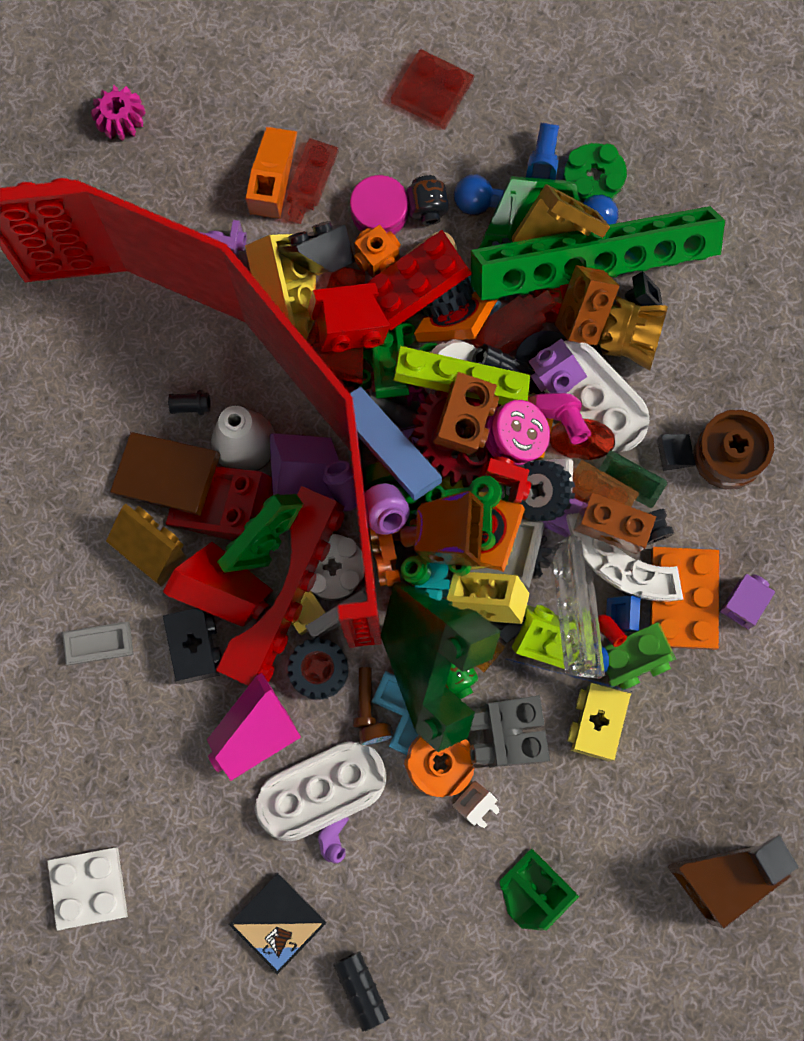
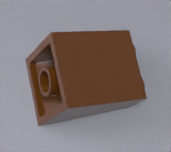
[668,846,791,929]

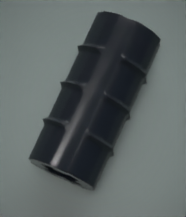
[472,344,537,396]
[333,951,390,1032]

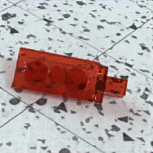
[286,138,339,224]

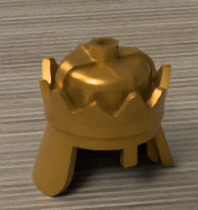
[598,296,668,371]

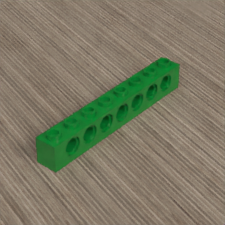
[471,206,725,300]

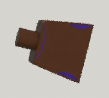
[400,491,484,567]

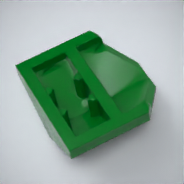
[499,848,580,931]

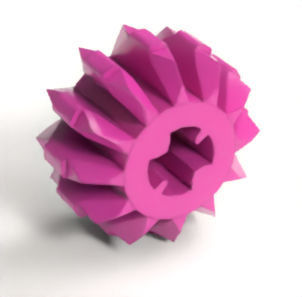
[91,84,145,141]

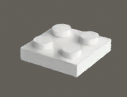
[47,847,128,930]

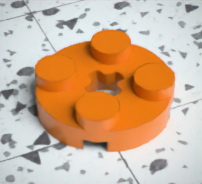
[368,526,401,587]
[404,735,474,797]

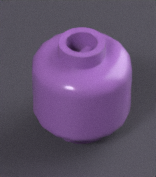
[364,483,410,535]

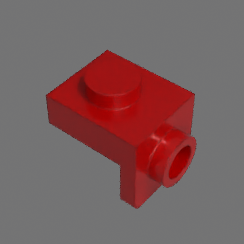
[479,456,531,504]

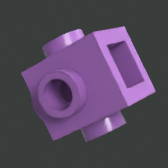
[529,339,588,393]

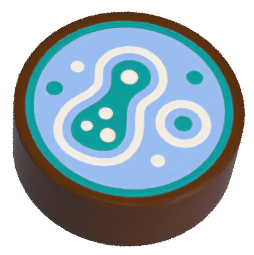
[358,723,394,745]

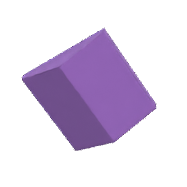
[269,433,339,500]

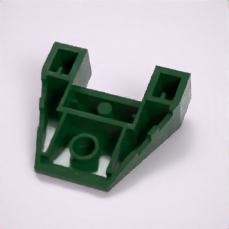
[381,581,501,752]

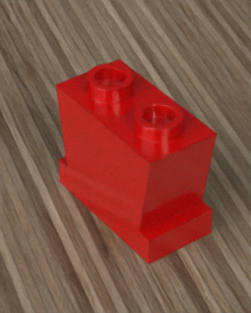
[307,283,390,353]

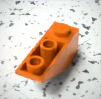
[245,127,297,219]

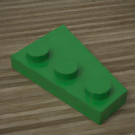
[217,494,303,572]

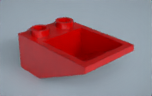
[165,467,273,541]

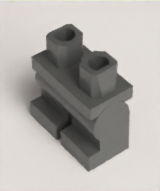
[470,695,550,768]

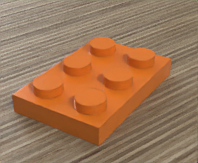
[650,547,719,650]

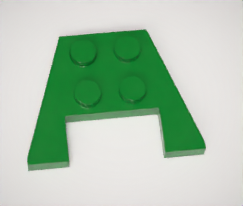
[478,176,580,249]

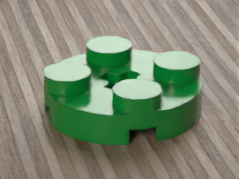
[563,143,627,202]

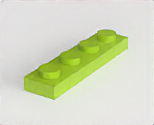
[393,346,530,405]

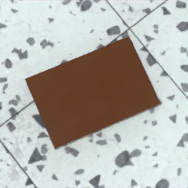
[110,432,220,516]

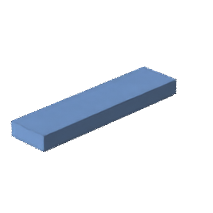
[350,387,442,501]

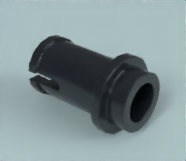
[168,390,211,415]

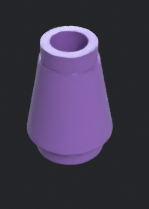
[323,461,357,511]

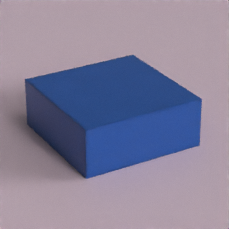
[606,596,640,632]

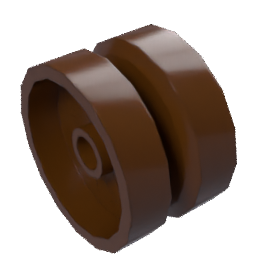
[693,410,774,490]

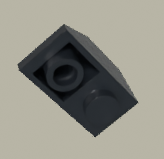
[278,221,355,273]

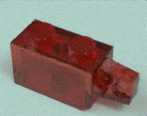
[470,291,558,354]

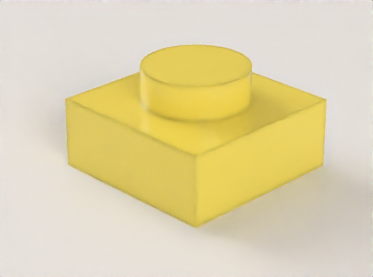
[292,590,326,636]

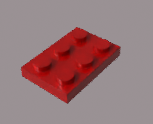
[365,230,472,330]

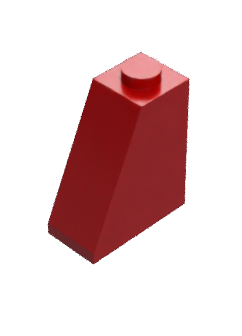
[163,542,273,627]

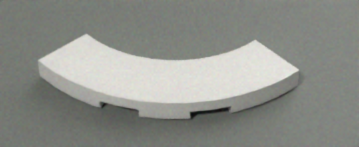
[566,513,683,602]

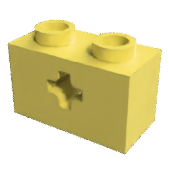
[447,572,530,624]
[567,683,631,762]

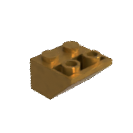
[106,503,187,587]

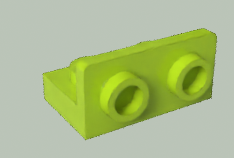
[512,605,591,672]

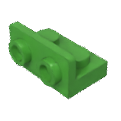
[604,622,676,691]

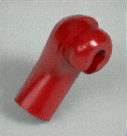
[582,614,627,647]

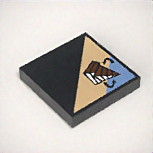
[229,873,327,975]

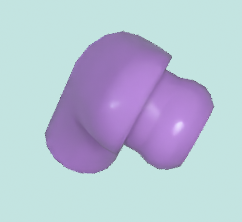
[318,817,349,864]

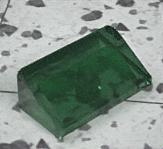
[596,450,668,508]

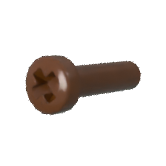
[353,667,377,729]

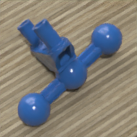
[454,123,618,225]

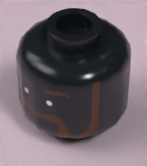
[406,175,449,225]

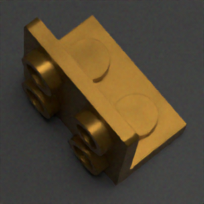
[512,184,610,242]

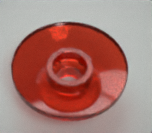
[549,418,615,460]

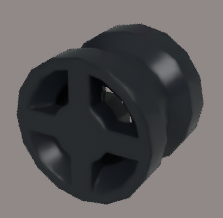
[647,509,674,545]

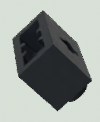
[163,608,222,685]

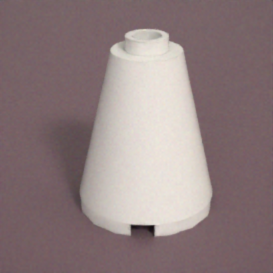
[211,406,275,471]

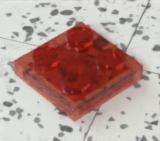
[391,49,474,130]

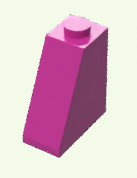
[207,673,301,781]

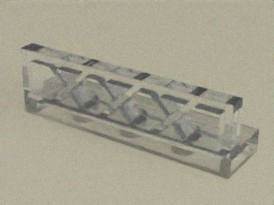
[551,535,605,679]

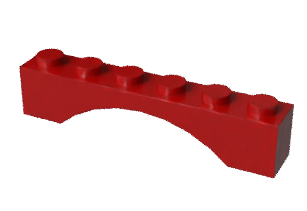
[216,486,344,686]

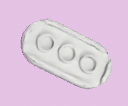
[544,340,649,452]
[255,741,387,841]

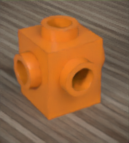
[354,224,400,278]

